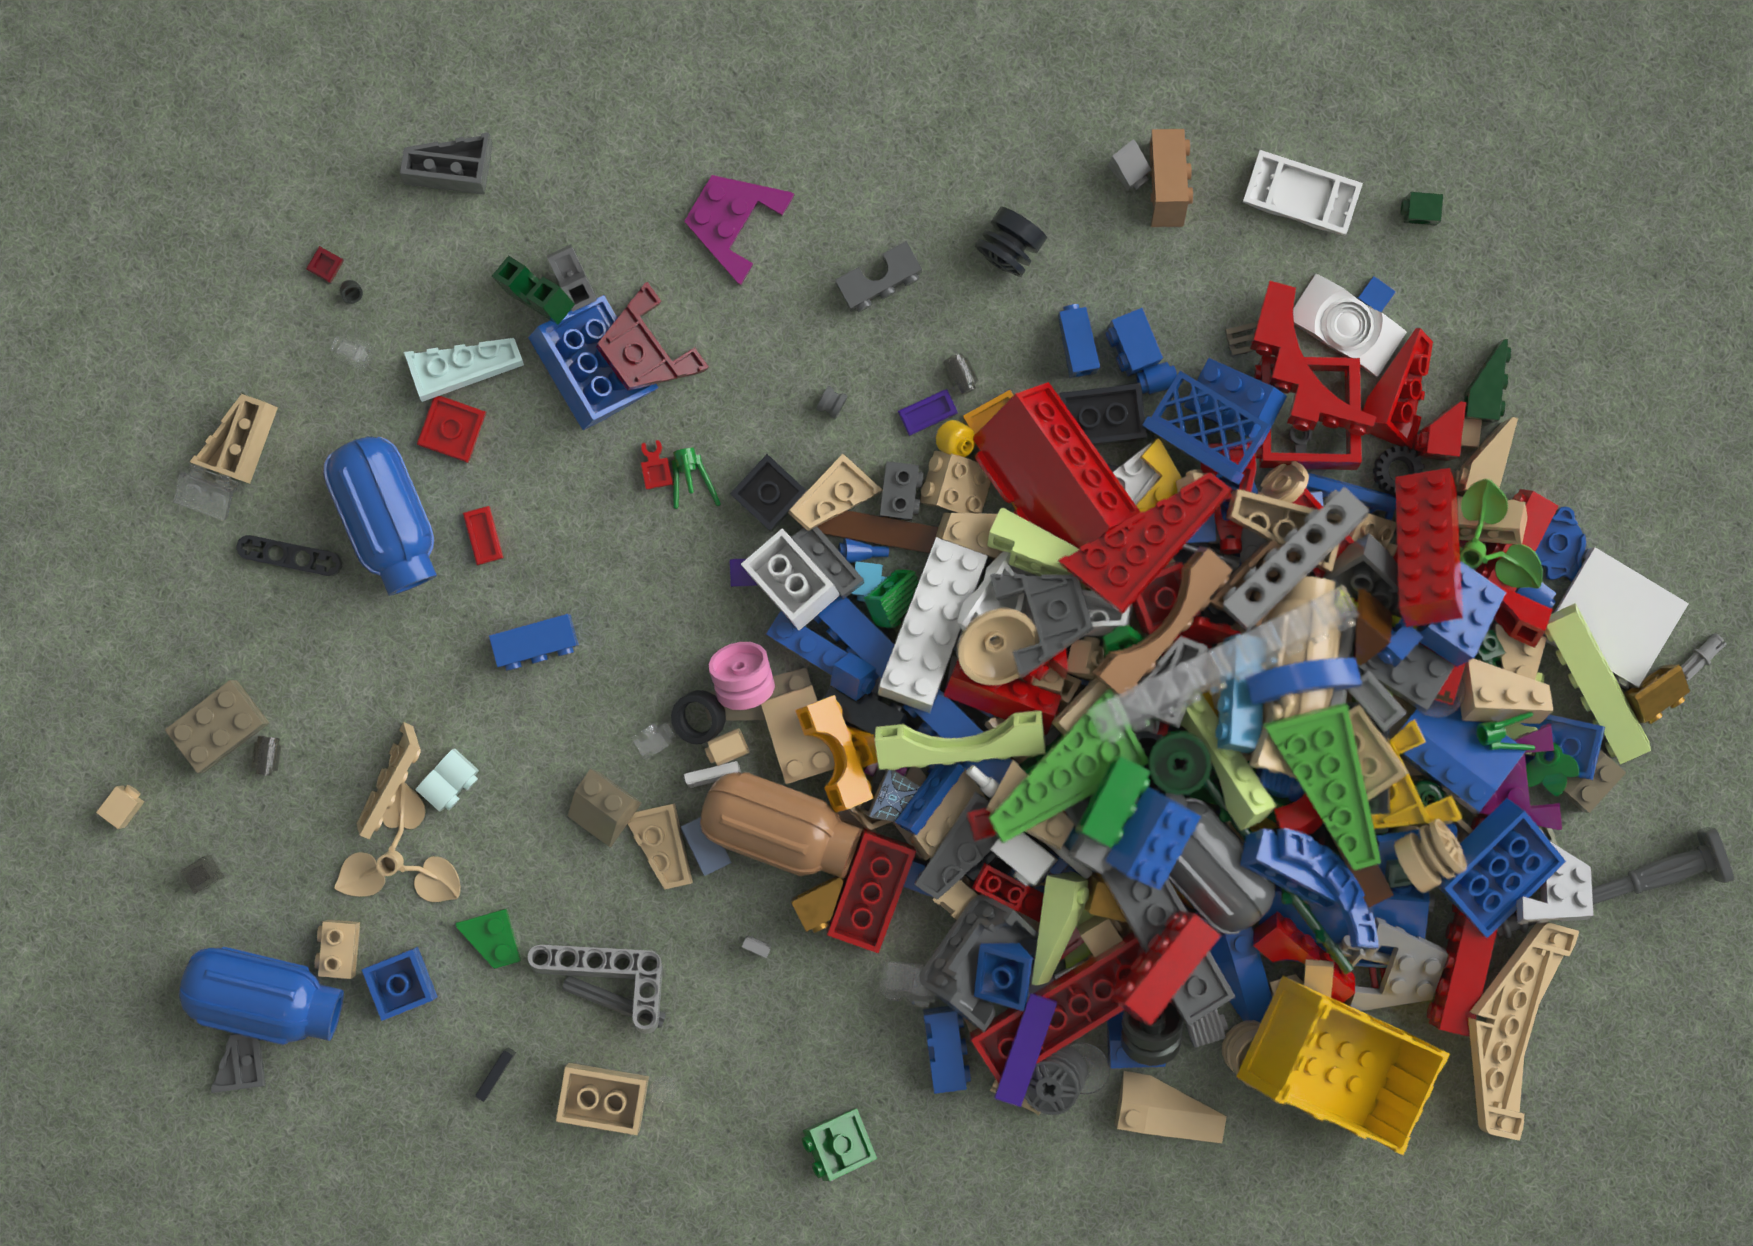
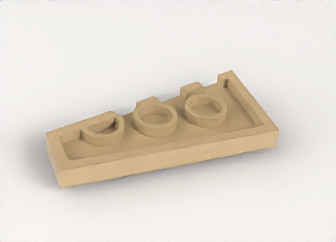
[357,722,421,839]

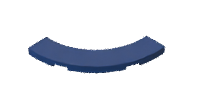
[1278,828,1379,950]

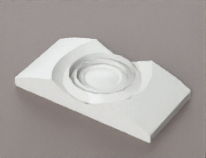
[1243,150,1363,235]
[1293,274,1407,378]
[957,551,1038,640]

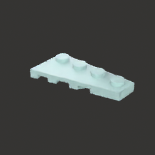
[404,338,524,402]

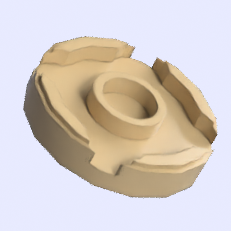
[1258,461,1309,503]

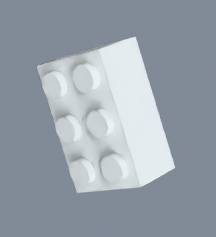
[741,528,840,630]

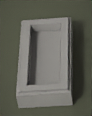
[1347,671,1406,731]

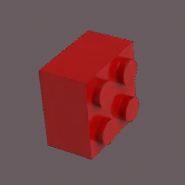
[1132,562,1201,634]

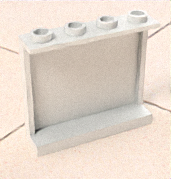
[1543,547,1689,689]

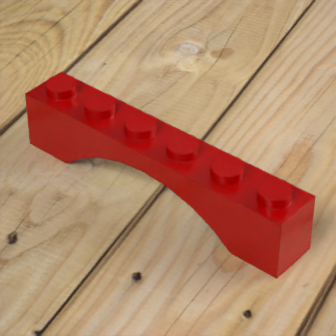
[1392,548,1553,648]

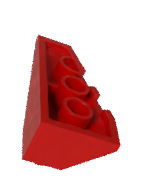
[1362,328,1433,449]

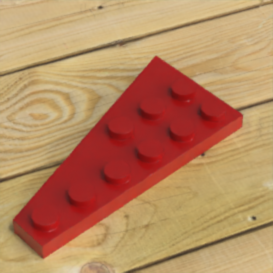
[1058,472,1231,614]

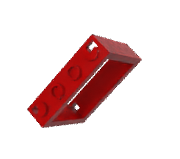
[1254,356,1362,470]

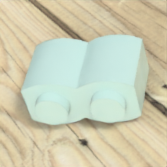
[415,749,479,812]

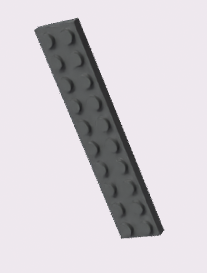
[1064,793,1235,1026]

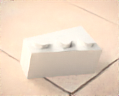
[991,832,1058,886]

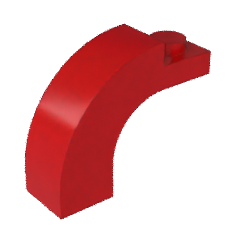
[1274,793,1323,835]

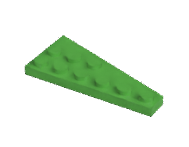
[988,688,1149,843]
[1263,702,1381,870]

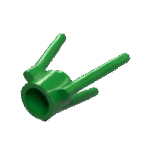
[671,448,721,509]
[1476,712,1535,751]

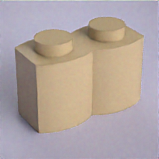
[705,728,750,766]

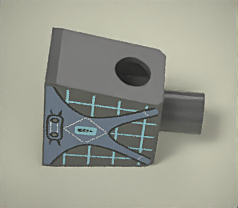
[860,765,920,822]

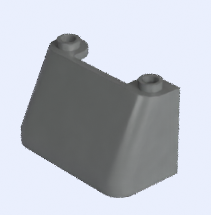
[919,894,1039,1031]

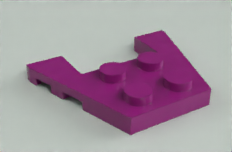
[684,175,795,285]
[1479,724,1562,830]

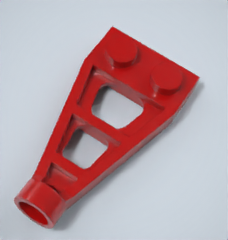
[1201,443,1256,554]

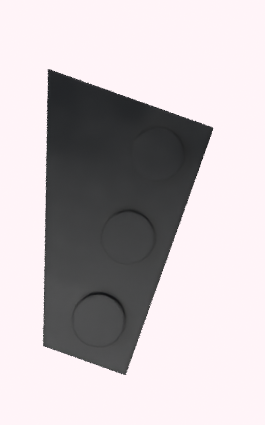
[823,686,915,737]

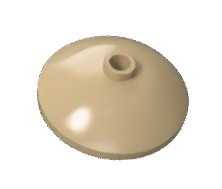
[957,609,1039,685]

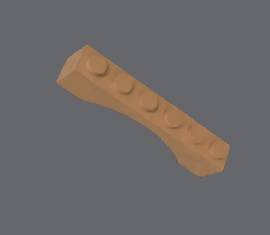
[1092,546,1232,698]

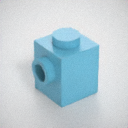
[852,561,887,602]

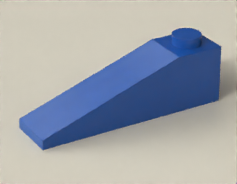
[1209,927,1272,1022]

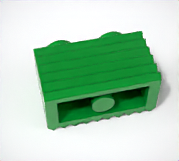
[864,569,919,628]

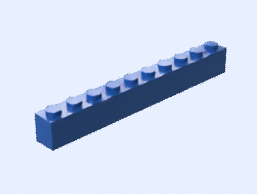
[813,596,1013,784]

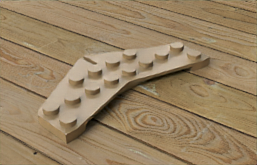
[1468,922,1579,1141]

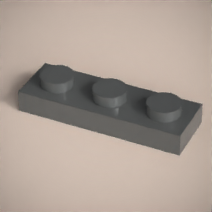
[791,527,864,599]

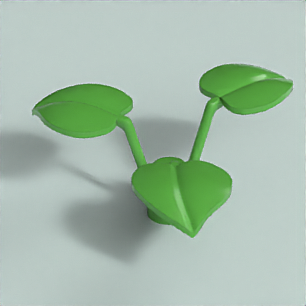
[1460,479,1543,589]

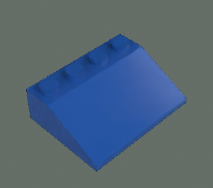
[528,295,659,430]
[1399,696,1526,815]
[1437,798,1566,938]

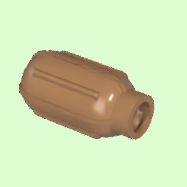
[700,772,862,878]

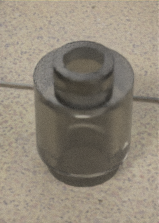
[943,353,979,395]
[251,736,282,776]

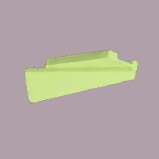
[987,508,1092,591]

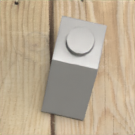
[1108,139,1151,191]

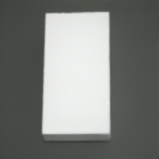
[684,761,741,788]

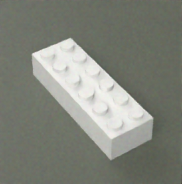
[878,537,988,713]

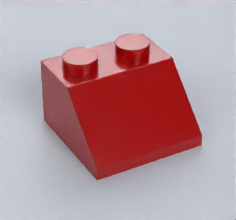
[1413,402,1466,461]

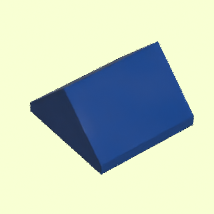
[974,943,1032,1011]

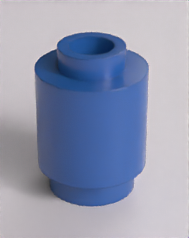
[1136,362,1177,395]

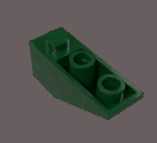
[1464,339,1511,423]

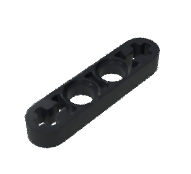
[236,535,342,576]

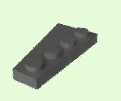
[914,791,999,900]

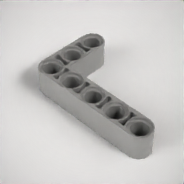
[527,945,663,1034]

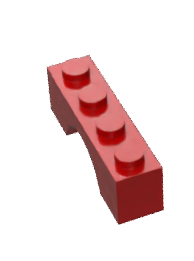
[1253,911,1355,1003]

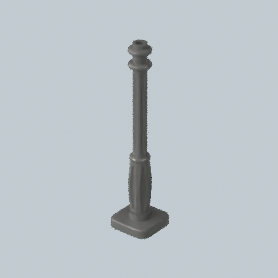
[1497,827,1734,939]

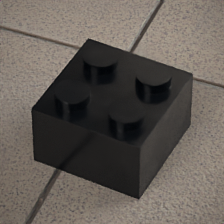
[730,454,807,532]

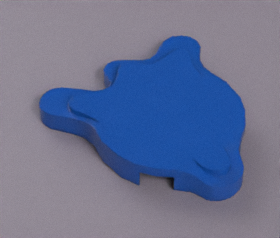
[1535,507,1586,583]

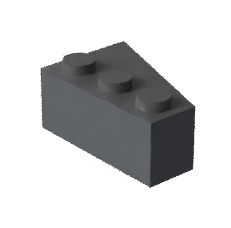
[400,132,493,195]

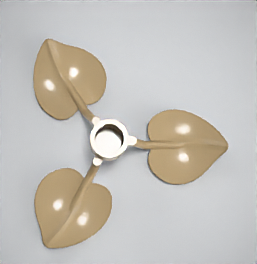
[335,783,460,902]

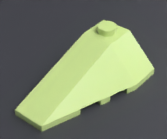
[1032,872,1089,986]

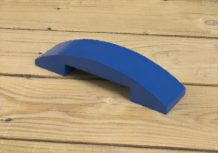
[1245,658,1362,705]

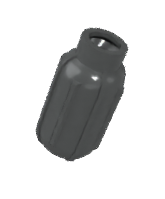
[1158,789,1276,934]

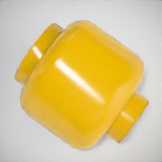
[936,420,975,458]

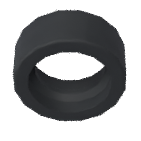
[671,690,726,744]

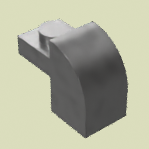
[547,244,597,312]

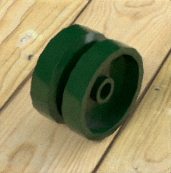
[1149,731,1211,795]

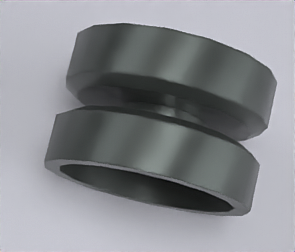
[1121,1000,1184,1066]

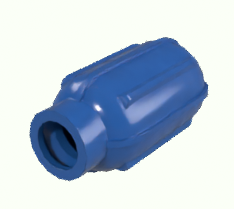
[323,436,437,596]
[179,947,344,1045]

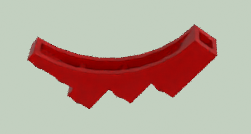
[1250,281,1376,436]

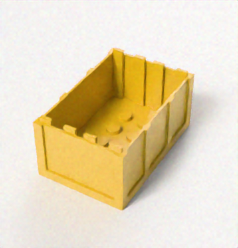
[1236,976,1450,1155]

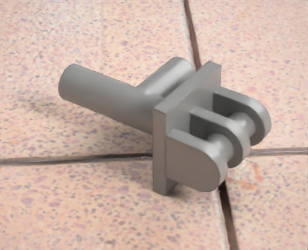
[1330,936,1391,967]

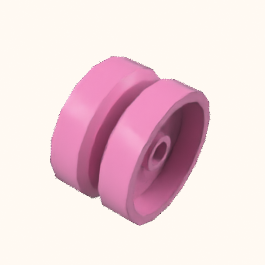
[709,642,775,710]

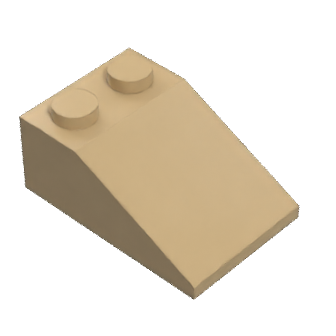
[1453,417,1518,496]
[761,685,834,784]

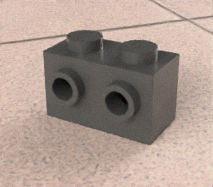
[880,461,923,521]

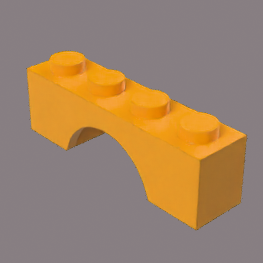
[795,695,873,813]

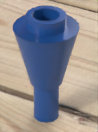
[838,538,889,563]

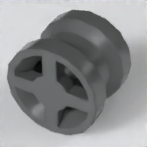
[816,386,848,419]

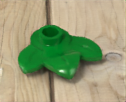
[1526,743,1579,797]

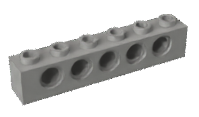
[1223,487,1369,632]

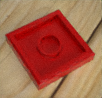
[417,396,487,463]

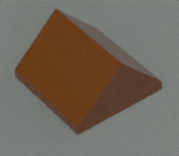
[1356,589,1392,666]

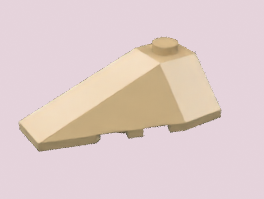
[1115,1071,1227,1143]

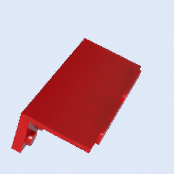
[973,382,1140,549]

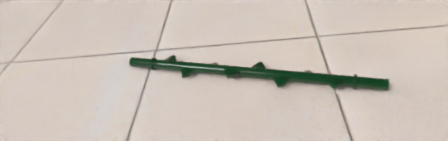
[1183,758,1354,974]

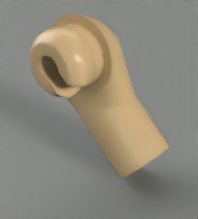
[1269,694,1295,720]

